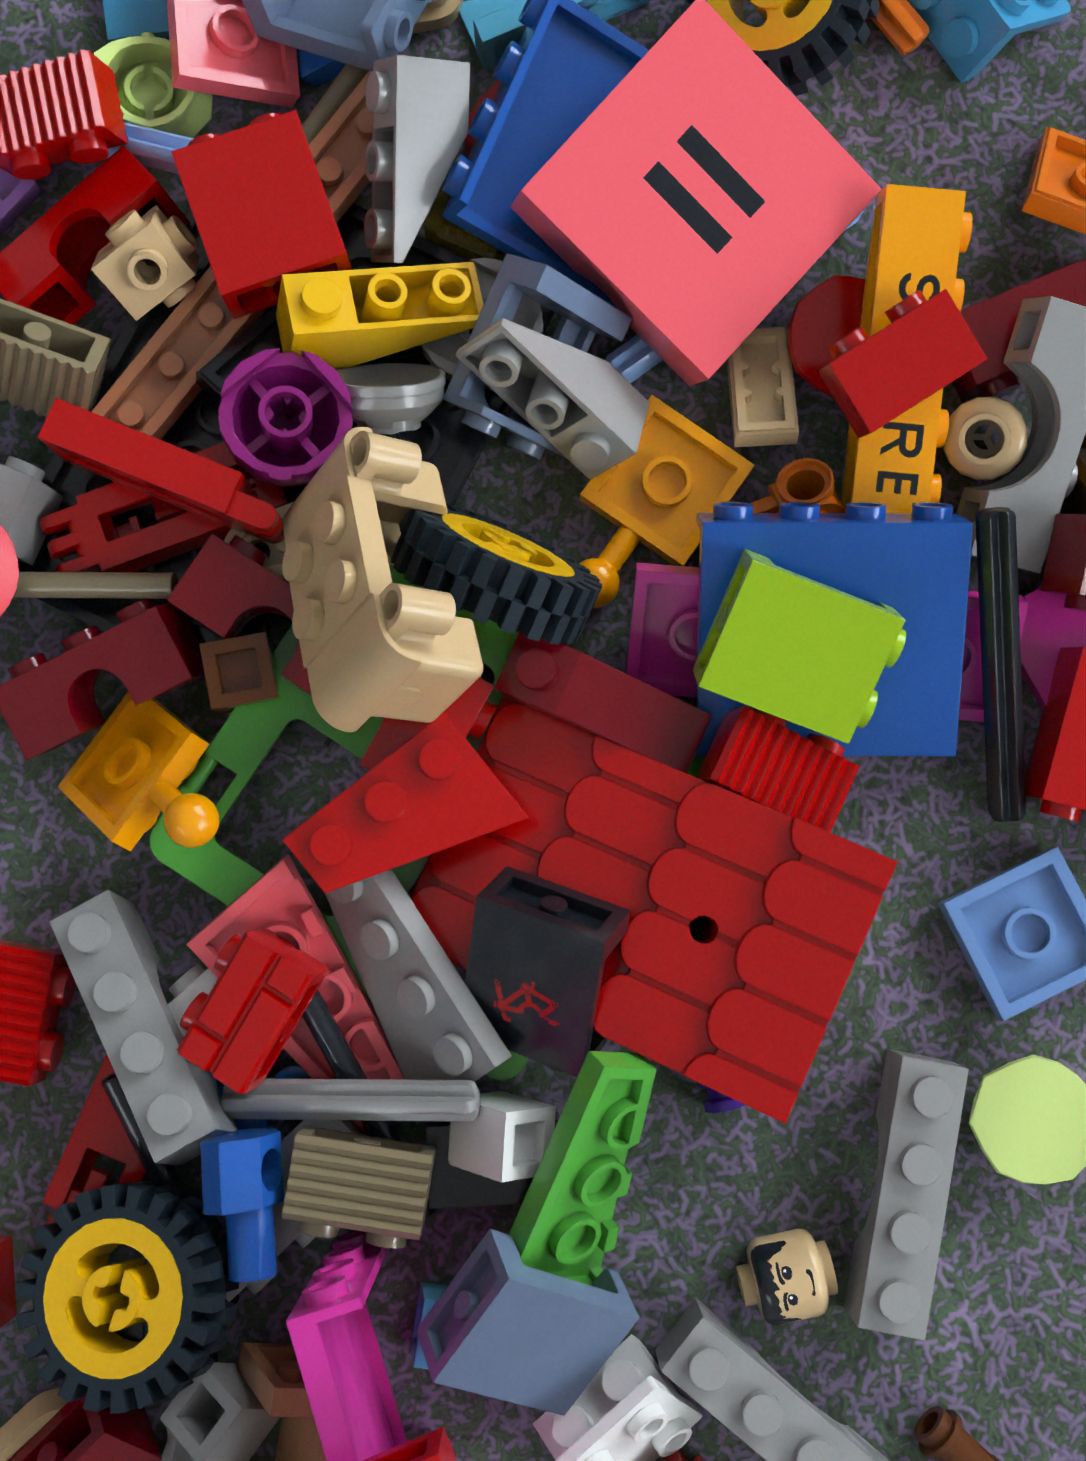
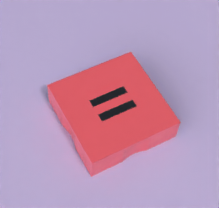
[510,0,882,387]

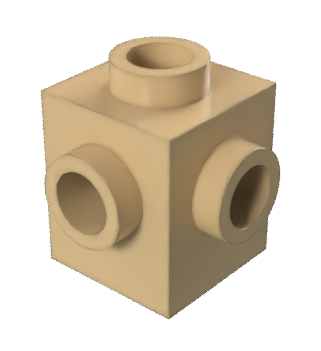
[91,205,199,321]

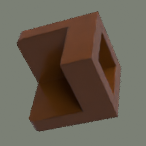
[199,632,280,714]

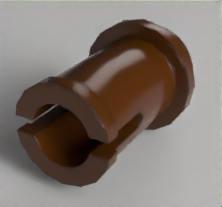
[914,1406,1000,1461]

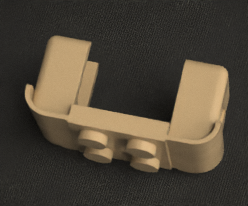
[282,427,483,732]

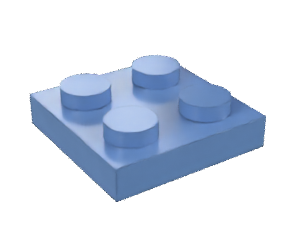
[937,847,1086,1021]

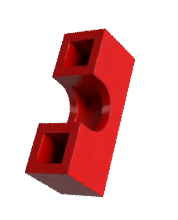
[0,145,190,325]

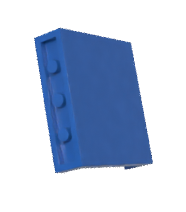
[441,0,649,309]
[695,502,973,756]

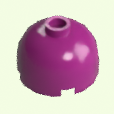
[218,348,353,487]

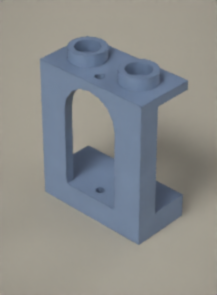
[443,253,633,460]

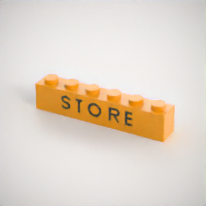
[841,184,972,513]

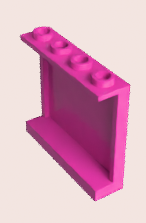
[286,1230,454,1461]

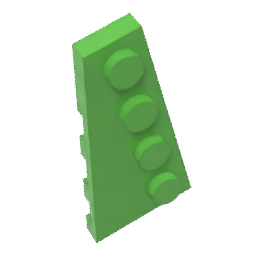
[509,1051,657,1286]

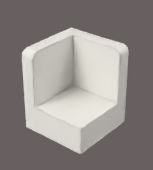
[448,1091,556,1183]

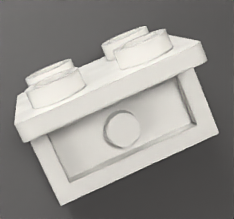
[533,1334,702,1461]

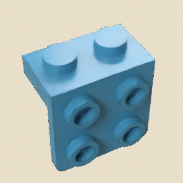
[907,0,1071,83]

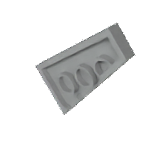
[325,869,512,1082]

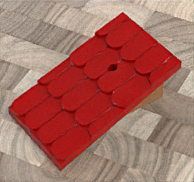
[410,697,898,1124]

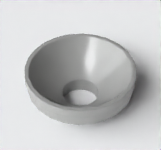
[337,363,446,434]

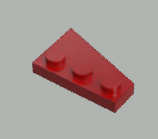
[282,712,529,894]

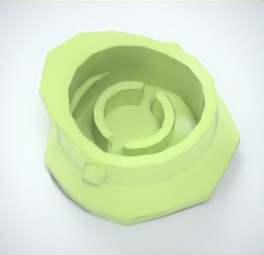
[94,32,213,138]
[969,1055,1086,1184]

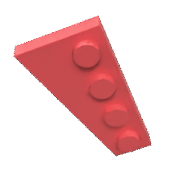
[186,854,404,1134]

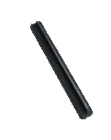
[975,507,1026,822]

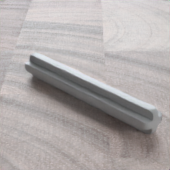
[220,1079,480,1122]

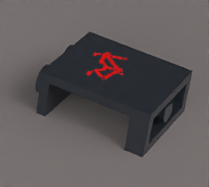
[465,866,631,1077]

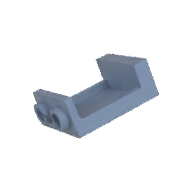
[242,0,433,71]
[416,1229,639,1416]

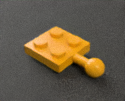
[579,395,755,608]
[58,692,220,852]

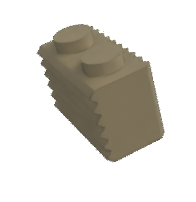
[0,298,111,417]
[282,1126,436,1249]

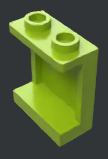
[692,549,906,744]

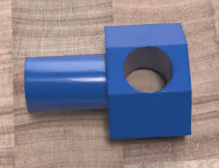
[200,1127,284,1282]

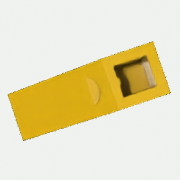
[276,262,484,369]

